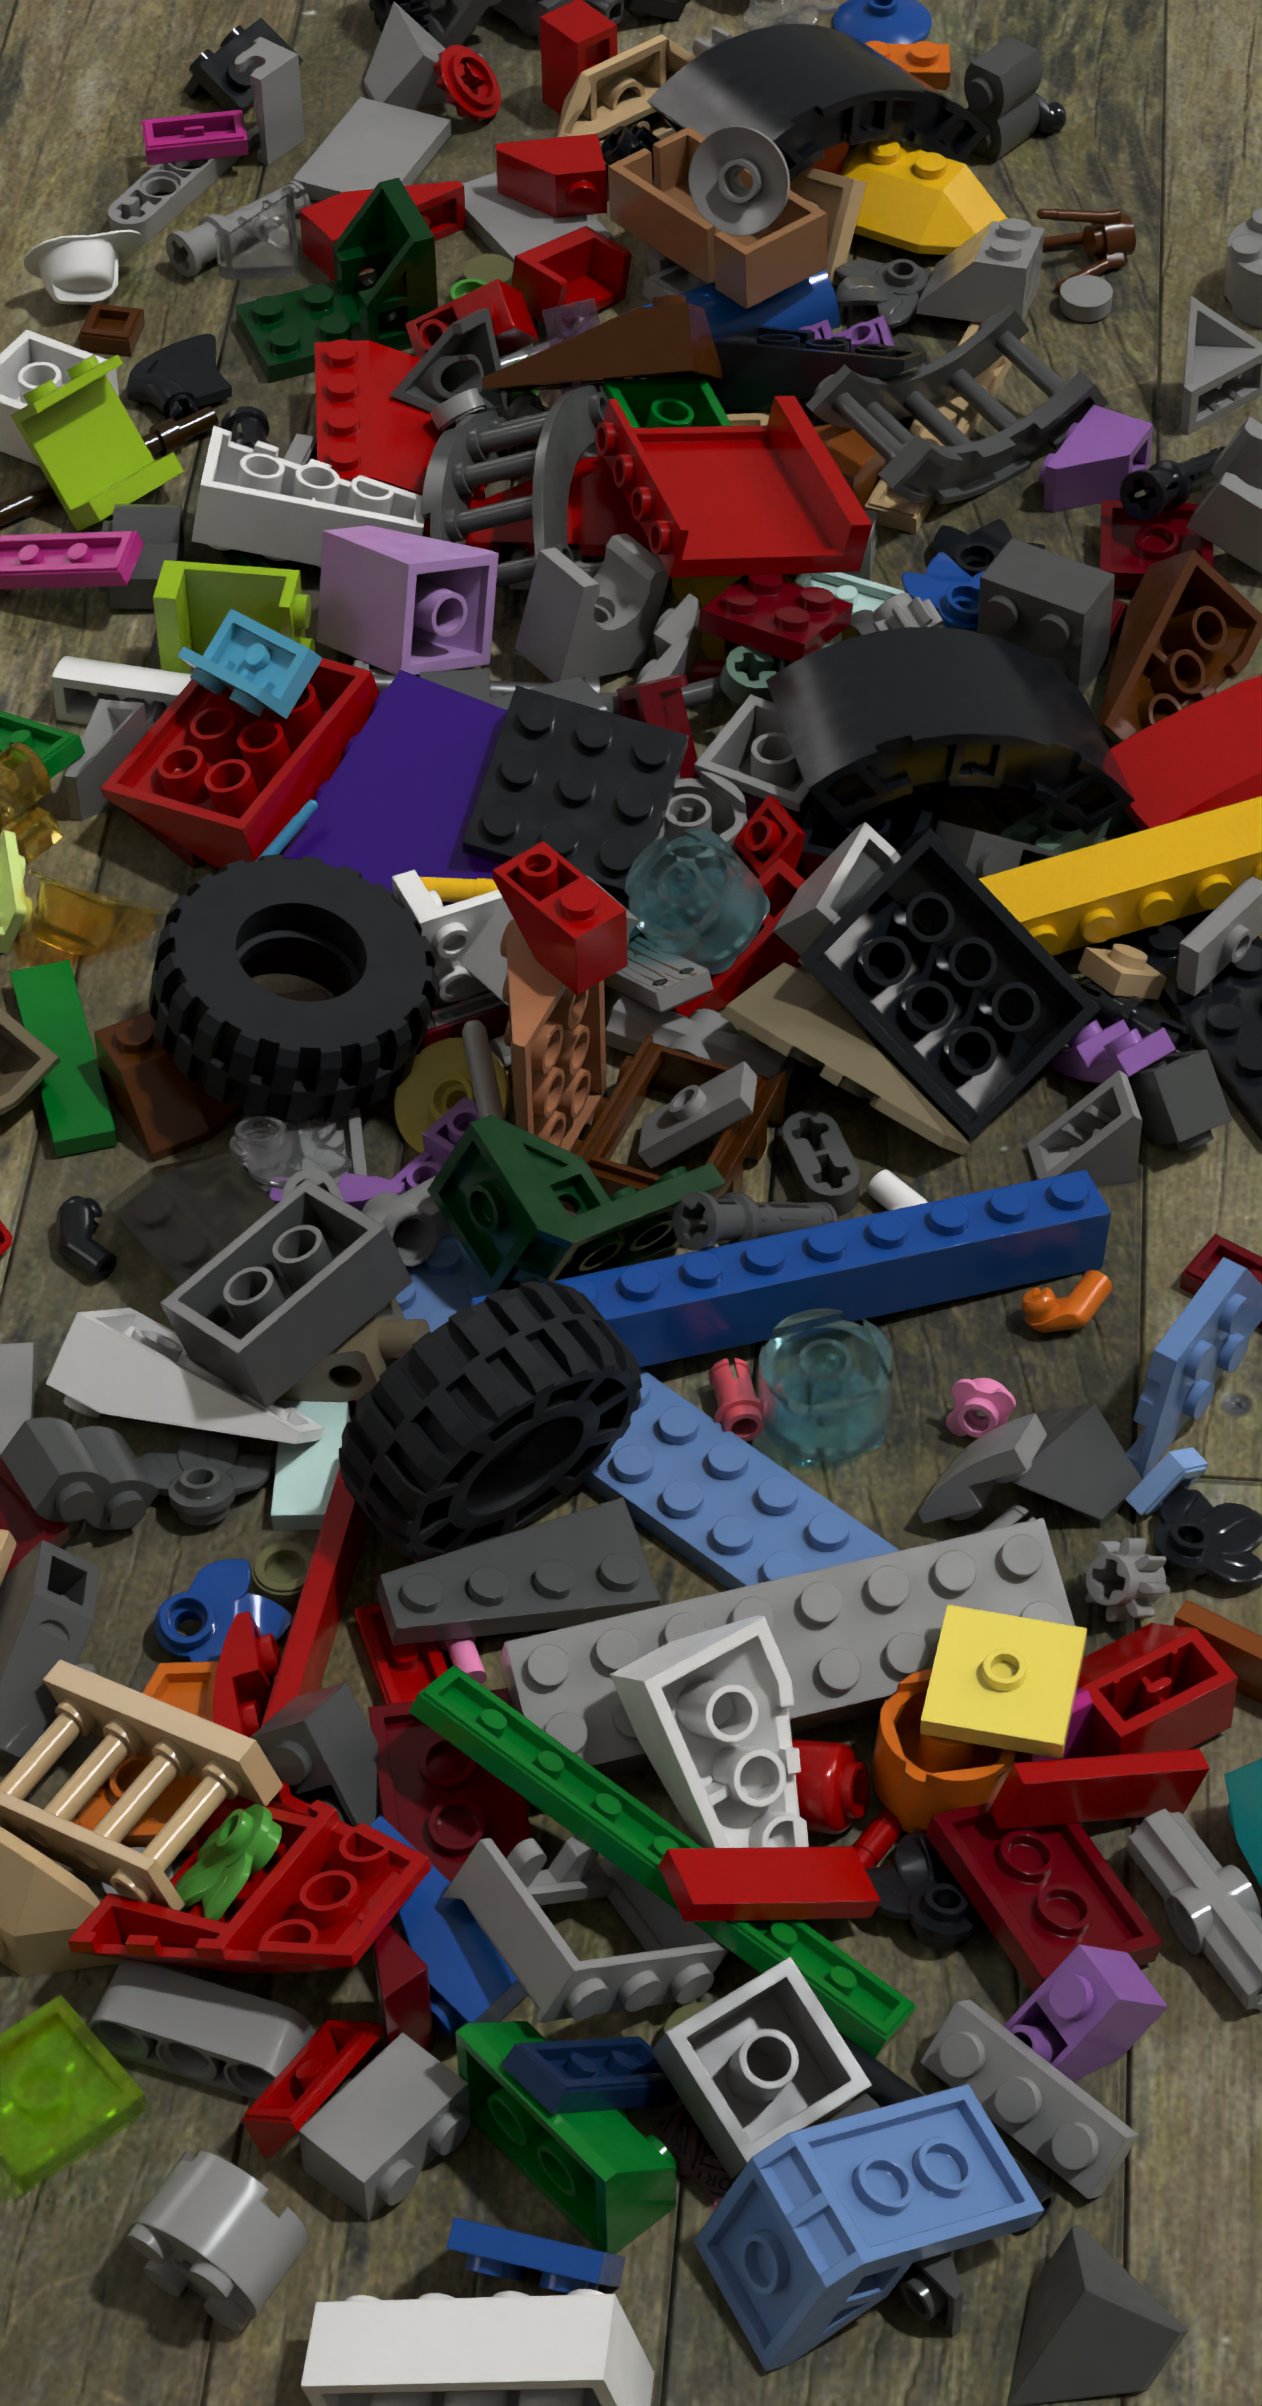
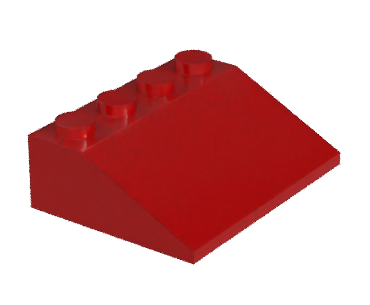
[315,339,485,523]
[100,658,379,868]

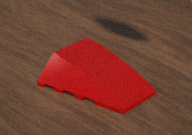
[1110,673,1262,831]
[67,1780,432,1973]

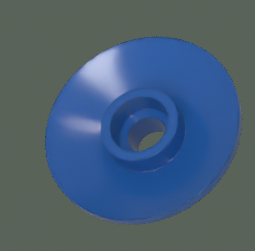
[833,0,932,44]

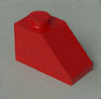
[495,134,607,218]

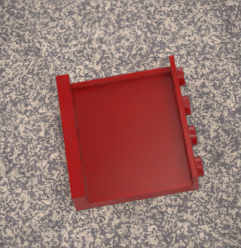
[595,396,873,578]

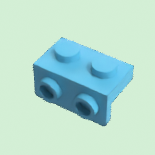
[177,609,323,719]

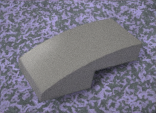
[636,593,702,684]
[918,1413,1047,1523]

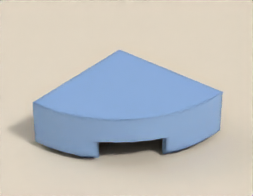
[1125,1447,1209,1516]

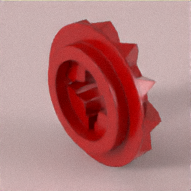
[433,45,501,123]

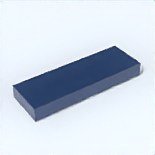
[501,2036,679,2114]

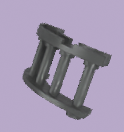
[806,304,1108,504]
[421,385,608,588]

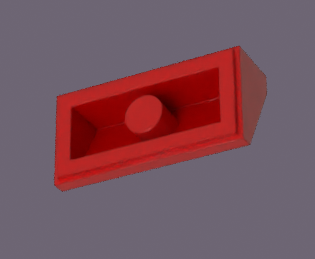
[241,2020,385,2158]

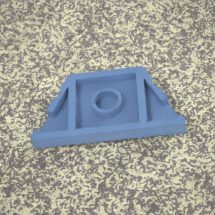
[1126,1257,1262,1480]

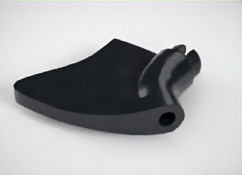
[127,334,232,421]

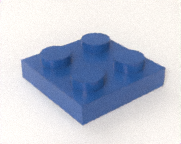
[447,2217,626,2293]

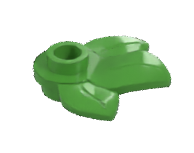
[175,1803,282,1921]

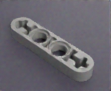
[108,155,242,243]

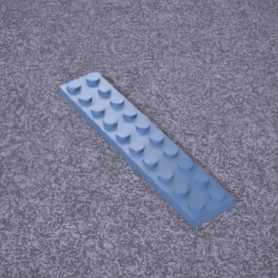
[396,1234,900,1590]

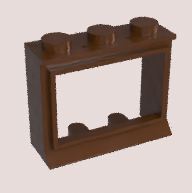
[570,1035,786,1248]

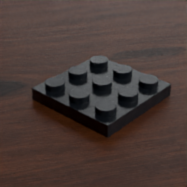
[462,685,689,903]

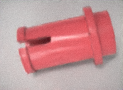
[708,1358,768,1442]

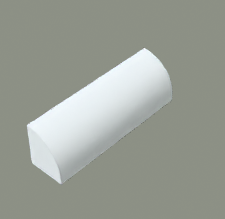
[51,656,192,731]

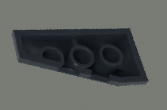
[707,325,927,414]

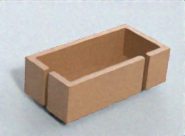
[608,127,828,309]

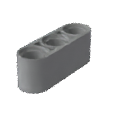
[88,1960,313,2100]

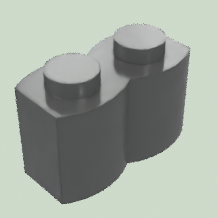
[964,36,1042,162]
[99,504,184,609]
[0,1417,159,1530]

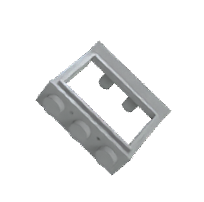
[442,1835,729,2023]

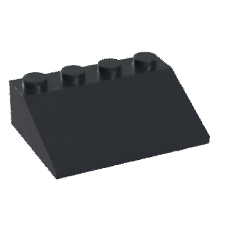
[798,828,1101,1140]

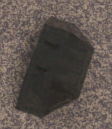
[104,1152,276,1289]

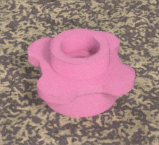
[946,1378,1016,1438]

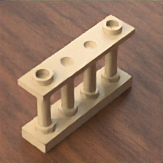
[0,1659,283,1911]

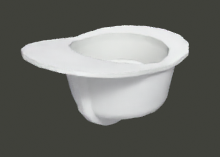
[23,230,144,305]

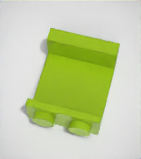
[11,354,184,532]
[153,560,315,674]

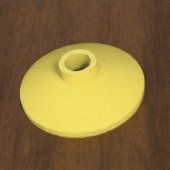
[394,1038,510,1153]

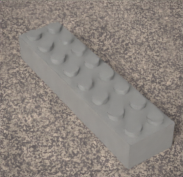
[499,1518,1075,1778]

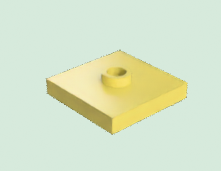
[920,1604,1087,1759]

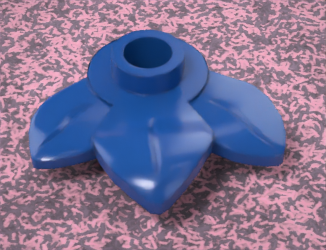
[901,552,986,632]
[154,1559,293,1662]

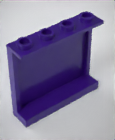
[282,670,508,907]

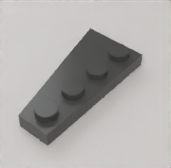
[376,1497,660,1646]

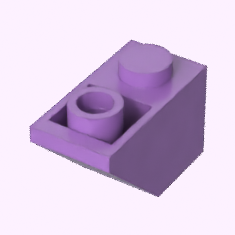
[1039,404,1153,512]
[1004,1944,1168,2082]

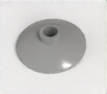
[689,126,790,236]

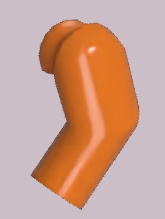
[1021,1270,1113,1333]

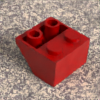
[1077,1623,1238,1757]

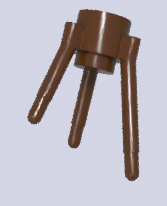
[1037,208,1136,293]

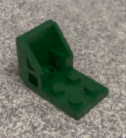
[235,178,438,383]
[427,1115,726,1293]

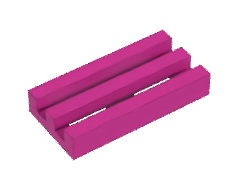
[141,110,249,165]

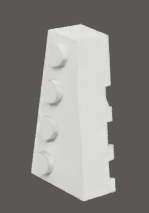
[191,426,425,568]
[301,2289,654,2406]

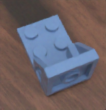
[693,2084,1045,2372]

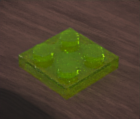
[0,1995,147,2192]

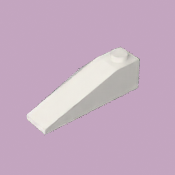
[46,1308,325,1444]
[610,1615,809,1848]

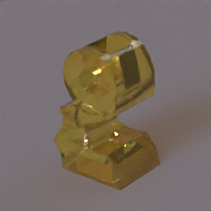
[0,742,64,866]

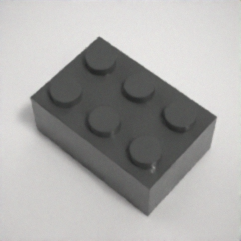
[160,1179,413,1408]

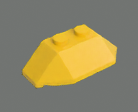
[826,138,1008,255]

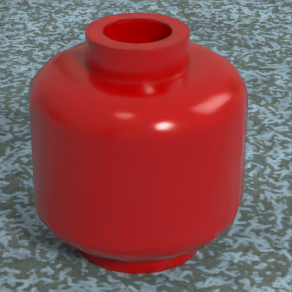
[792,1740,870,1835]

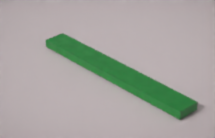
[409,1665,917,2058]

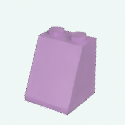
[316,525,499,675]

